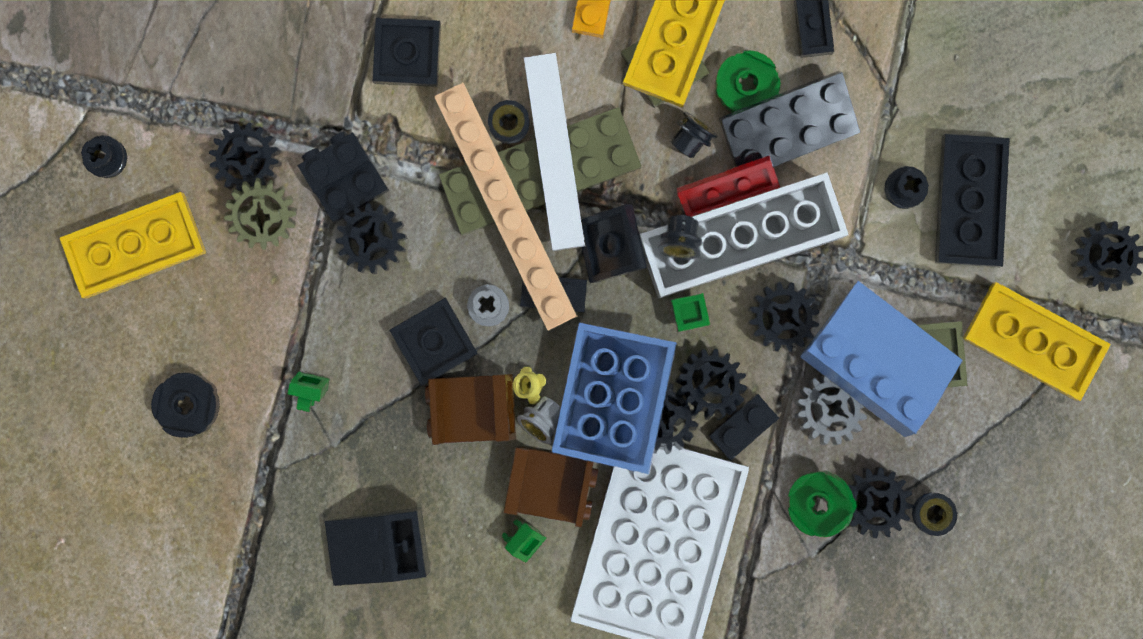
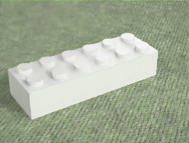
[640,172,849,299]

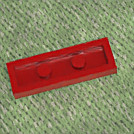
[677,156,780,217]

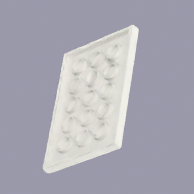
[571,445,749,639]

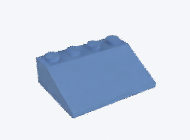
[800,281,963,437]
[552,323,676,474]

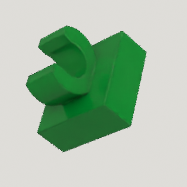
[671,293,710,332]
[288,371,330,412]
[502,519,547,563]

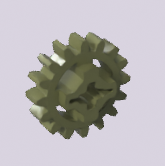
[224,178,297,250]

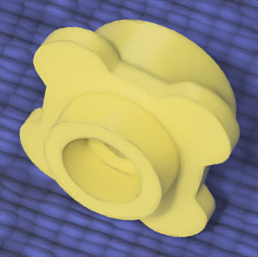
[513,367,546,404]

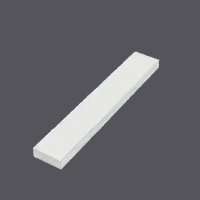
[524,53,585,251]

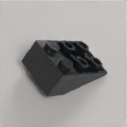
[325,507,430,586]

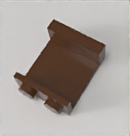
[425,374,516,445]
[504,446,598,527]

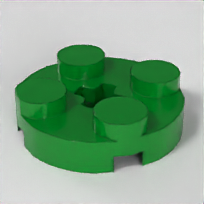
[715,50,781,113]
[788,470,856,538]

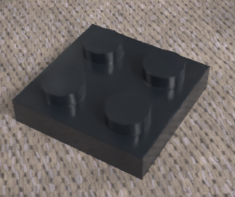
[372,18,441,87]
[581,204,647,283]
[389,297,479,386]

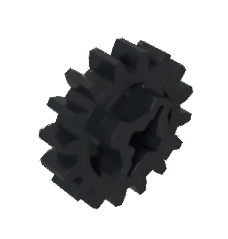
[209,123,282,192]
[335,203,407,275]
[1071,221,1143,292]
[748,282,820,352]
[675,349,747,420]
[654,383,699,454]
[847,466,914,539]

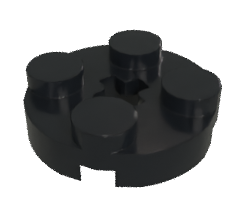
[151,373,220,438]

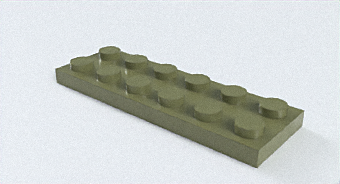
[439,107,642,236]

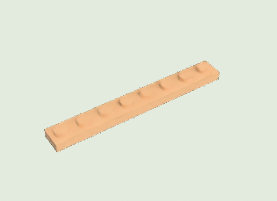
[434,83,577,331]

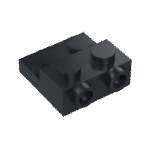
[297,131,390,223]

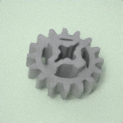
[795,375,867,446]

